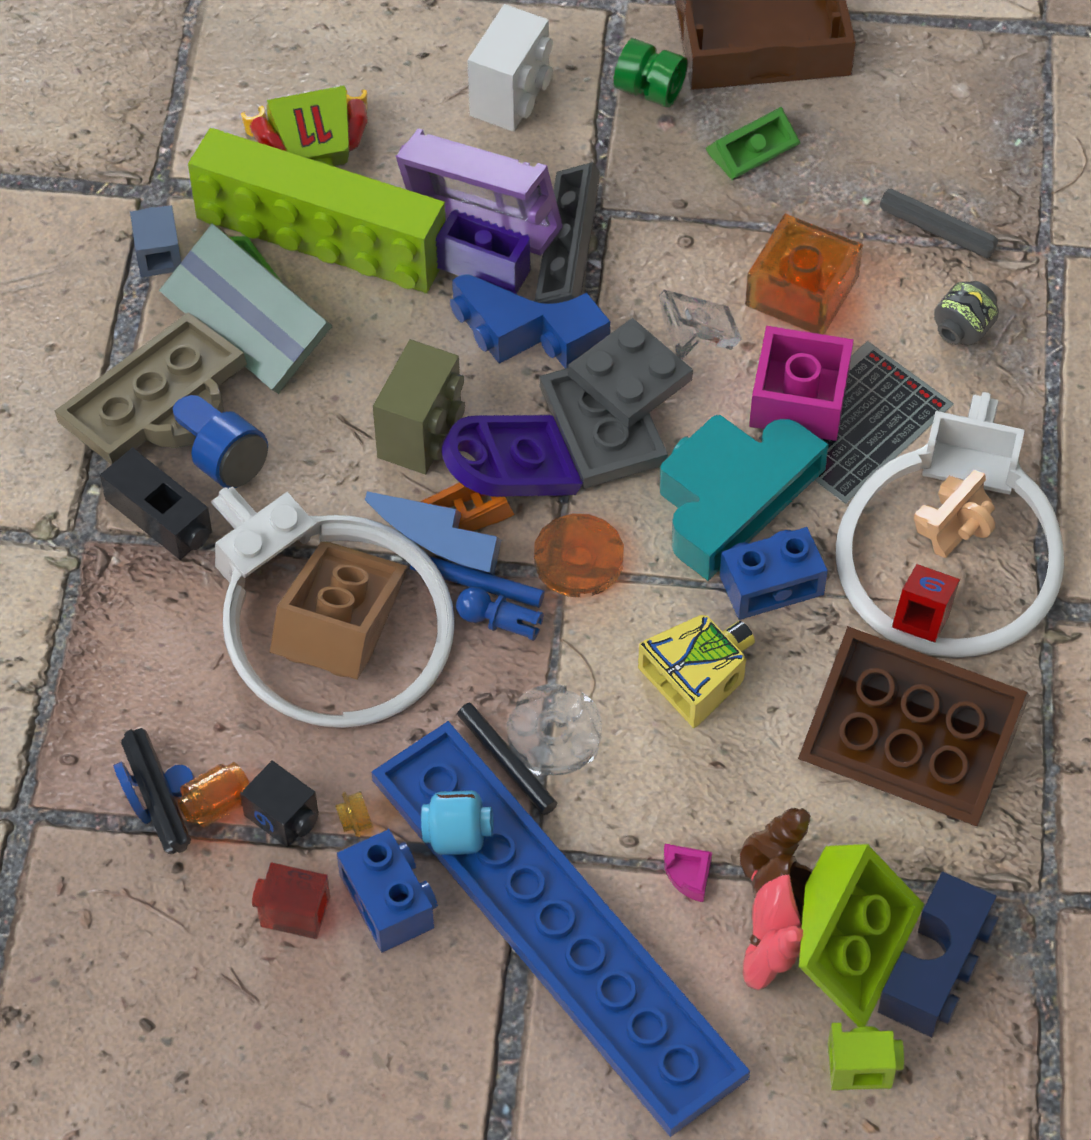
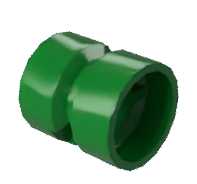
[613,38,688,108]

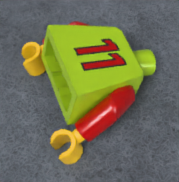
[241,85,368,166]

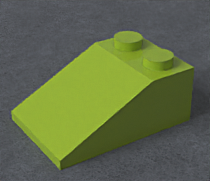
[799,844,925,1027]

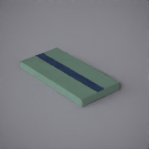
[159,224,333,394]

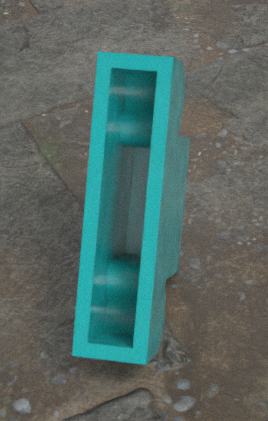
[660,415,828,581]

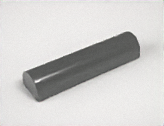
[534,162,600,304]

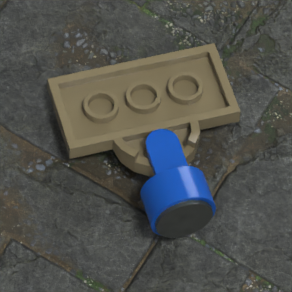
[54,312,268,489]

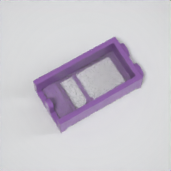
[396,128,563,256]

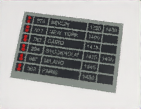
[759,341,954,504]

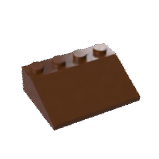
[798,626,1030,827]

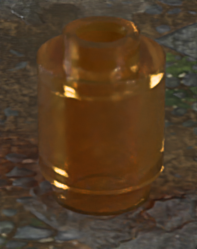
[177,762,250,827]

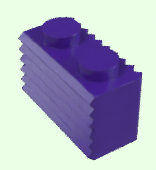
[435,209,530,294]

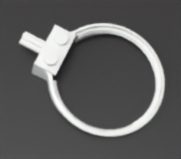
[835,392,1064,658]
[212,486,454,728]

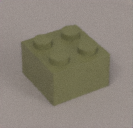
[373,339,465,475]

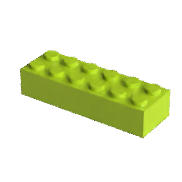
[188,127,446,293]

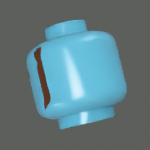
[421,791,493,855]

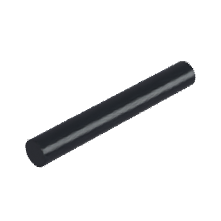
[457,703,558,815]

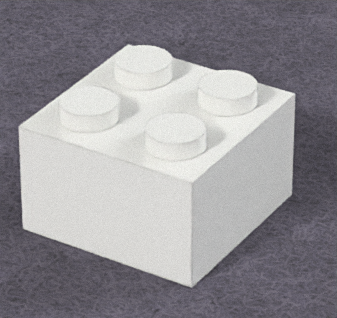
[468,4,553,132]

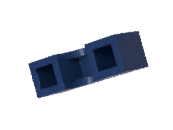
[877,871,999,1038]

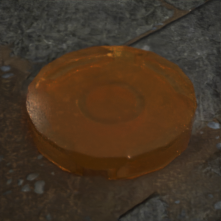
[534,514,624,597]

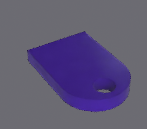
[442,415,583,497]

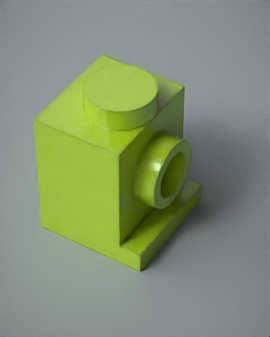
[827,1023,904,1090]

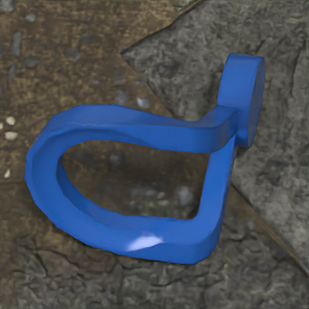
[113,761,196,824]

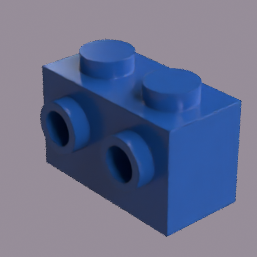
[719,527,828,620]
[336,829,438,953]

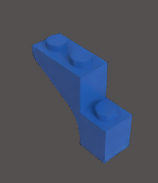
[450,274,610,369]

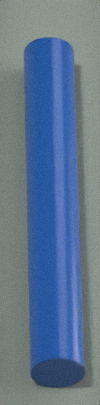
[410,556,545,608]

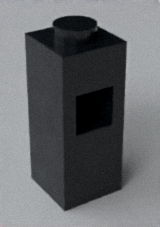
[100,447,212,560]

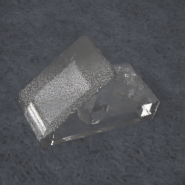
[659,290,742,360]

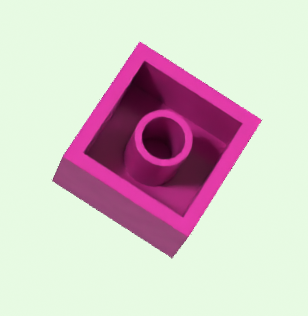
[749,326,854,441]

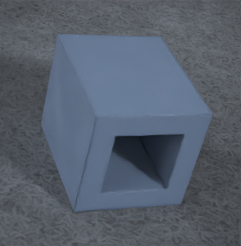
[130,205,181,277]

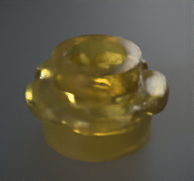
[335,791,373,837]

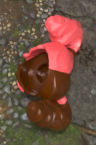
[740,808,813,990]

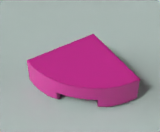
[664,844,712,902]

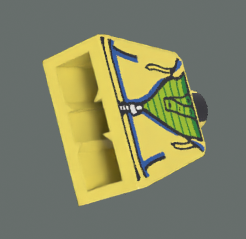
[638,615,755,729]

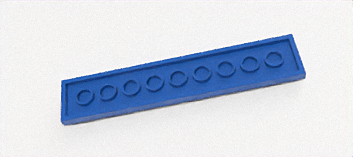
[371,721,750,1137]

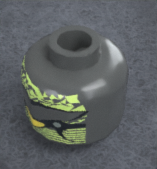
[934,281,999,345]

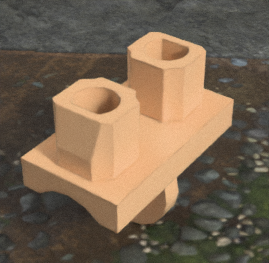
[914,470,995,558]

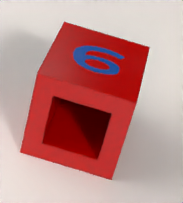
[892,564,960,643]

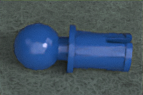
[456,587,544,641]

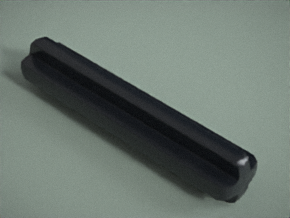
[121,728,191,855]

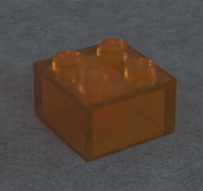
[745,213,863,335]

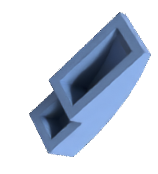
[365,491,502,575]

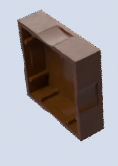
[674,0,856,90]

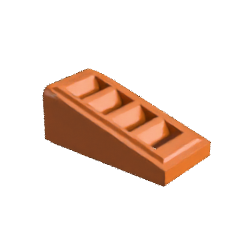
[420,482,515,531]

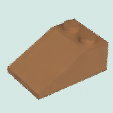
[270,542,408,680]

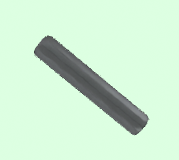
[879,188,998,258]

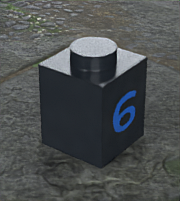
[240,760,319,848]

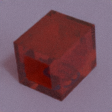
[252,862,331,939]

